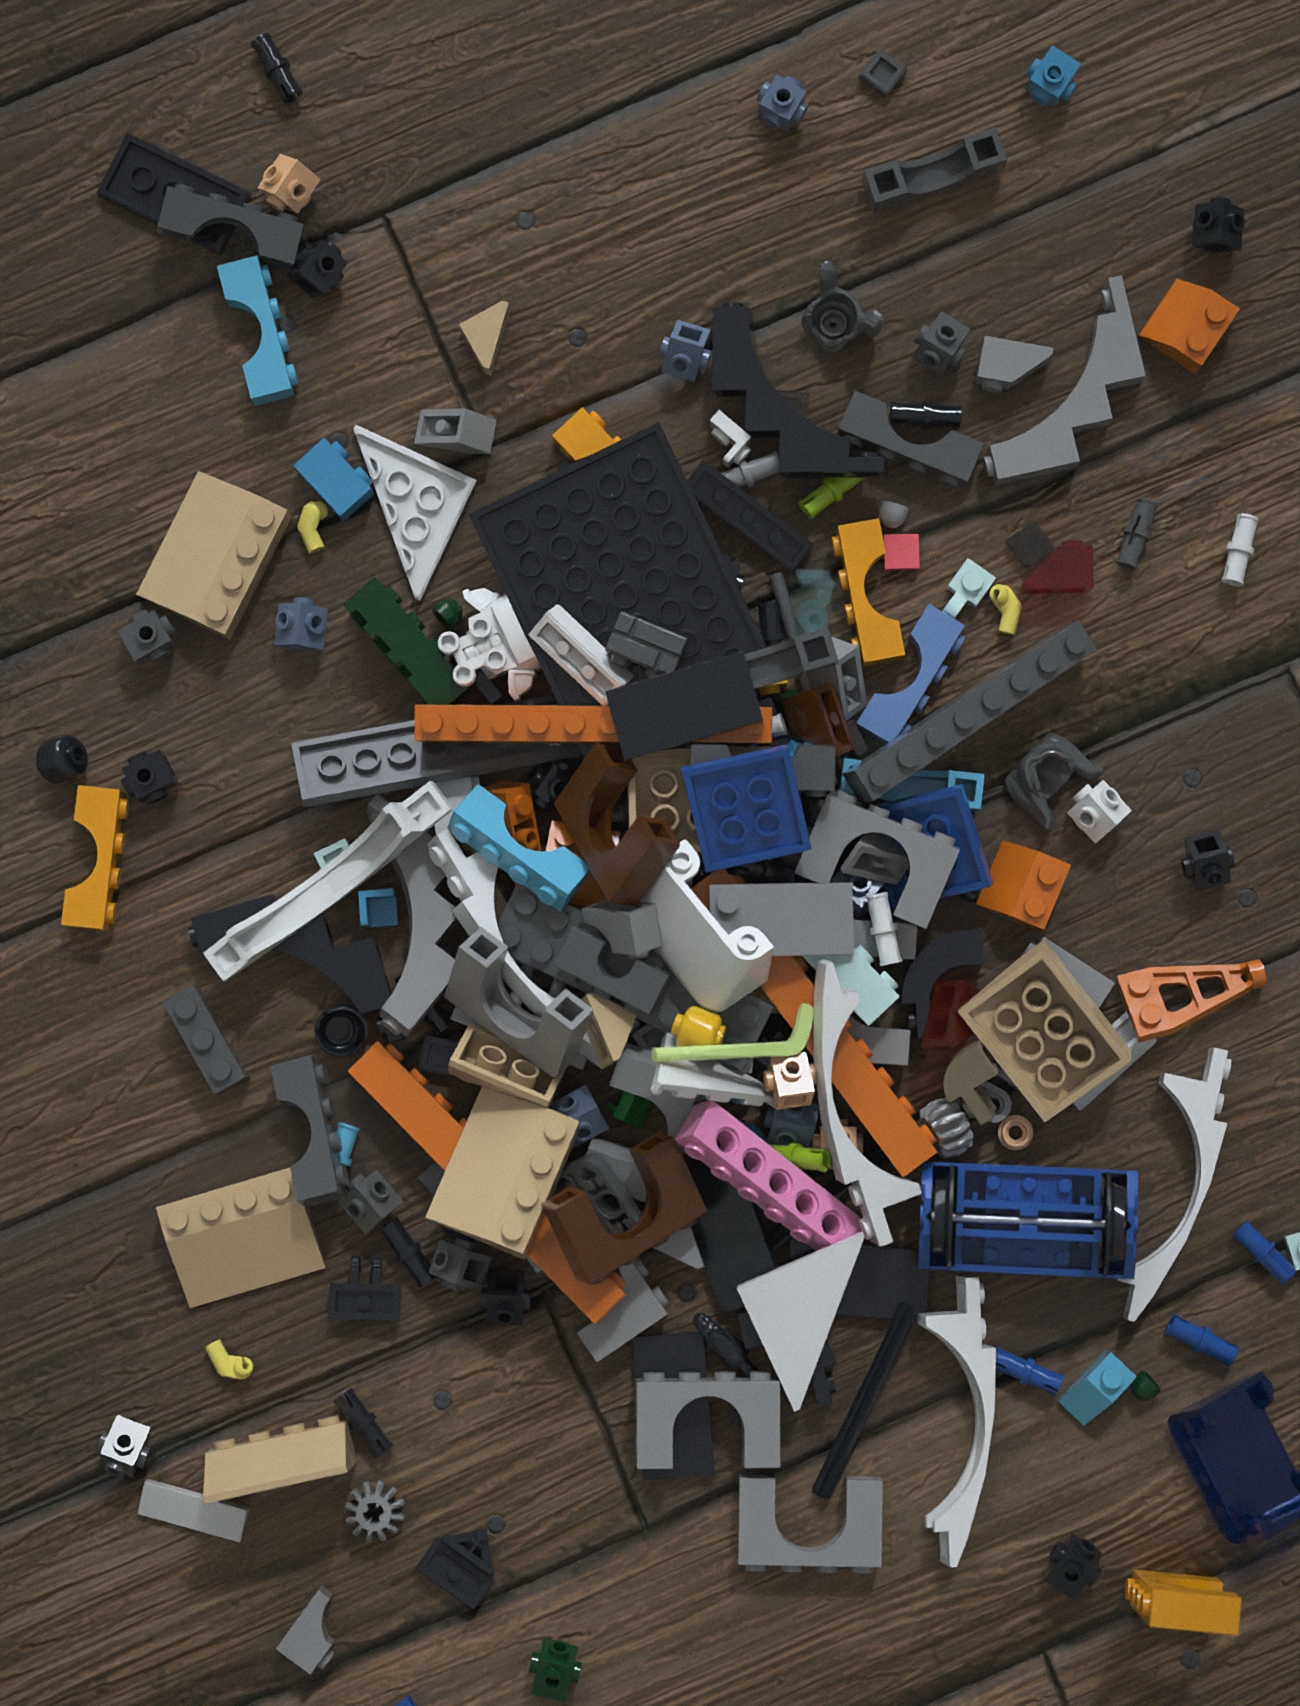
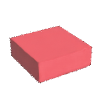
[883,534,920,571]

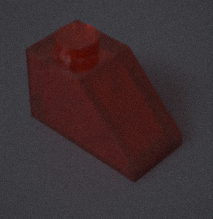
[1020,540,1094,594]
[921,980,980,1050]

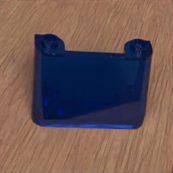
[1168,1371,1300,1544]

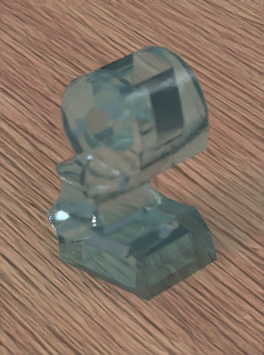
[794,569,835,634]

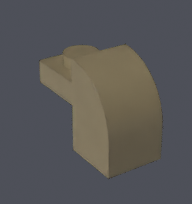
[943,1038,1000,1125]

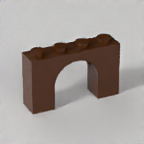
[554,742,680,907]
[541,1133,708,1285]

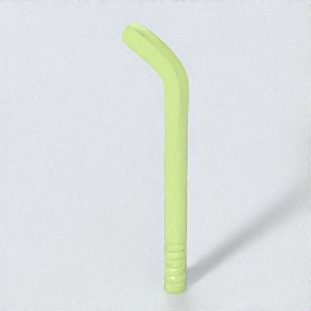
[651,1003,814,1062]

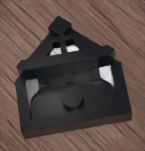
[415,1528,495,1610]

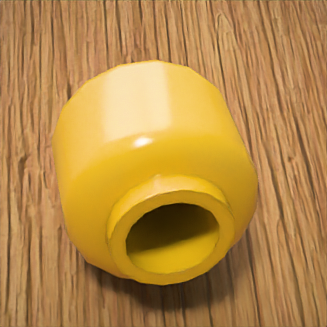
[671,1006,727,1047]

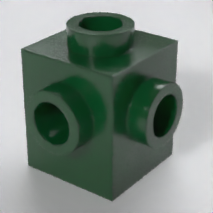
[529,1639,582,1702]

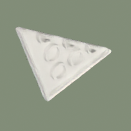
[354,425,477,602]
[651,1032,775,1108]
[737,1231,865,1412]

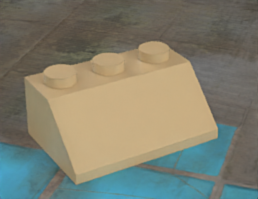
[448,1022,566,1108]

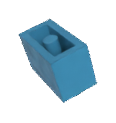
[293,438,374,522]

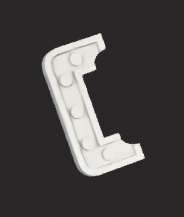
[640,839,774,1013]

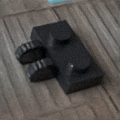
[328,1255,401,1321]

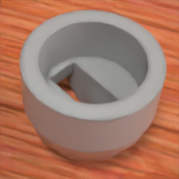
[879,501,909,528]

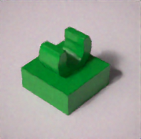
[607,1088,652,1129]

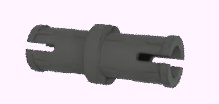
[1116,497,1159,570]

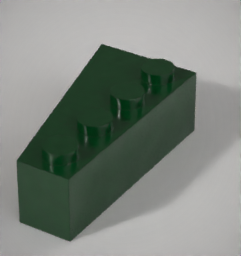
[343,577,471,705]

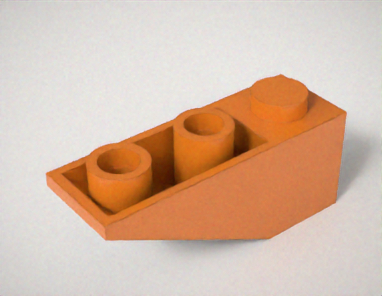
[483,781,541,886]

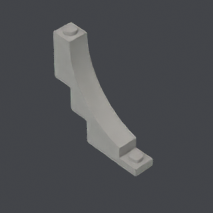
[983,275,1146,485]
[366,794,458,1037]

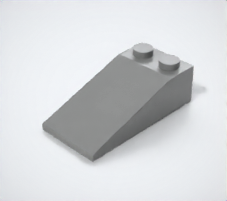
[709,883,854,956]

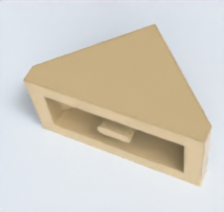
[459,301,510,376]
[580,992,637,1069]

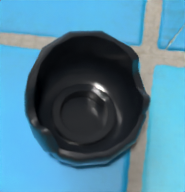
[314,1004,369,1057]

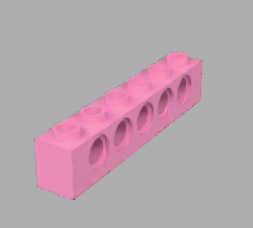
[675,1101,862,1251]

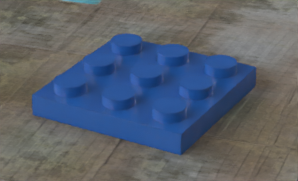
[682,744,812,872]
[864,784,993,909]

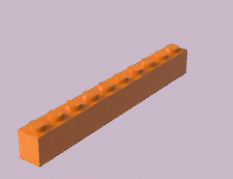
[414,705,773,745]
[691,868,937,1177]
[348,1041,629,1325]

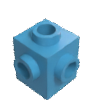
[1025,46,1081,108]

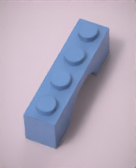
[855,604,966,745]

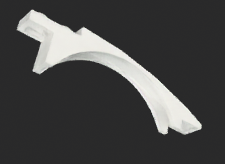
[203,781,454,982]
[427,828,602,1069]
[813,959,922,1247]
[1116,1048,1231,1322]
[916,1274,996,1567]

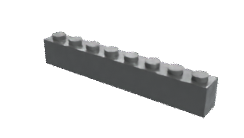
[842,620,1097,804]

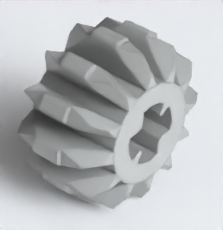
[919,1097,973,1159]
[345,1480,405,1542]

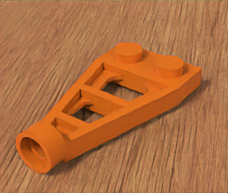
[1116,959,1267,1043]

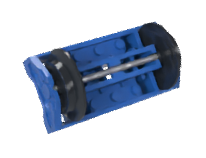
[918,1161,1138,1279]

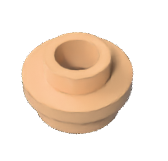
[998,1115,1033,1150]

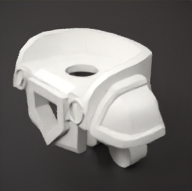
[438,588,542,703]

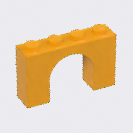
[1125,1569,1241,1635]

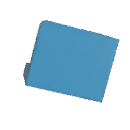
[358,888,399,928]

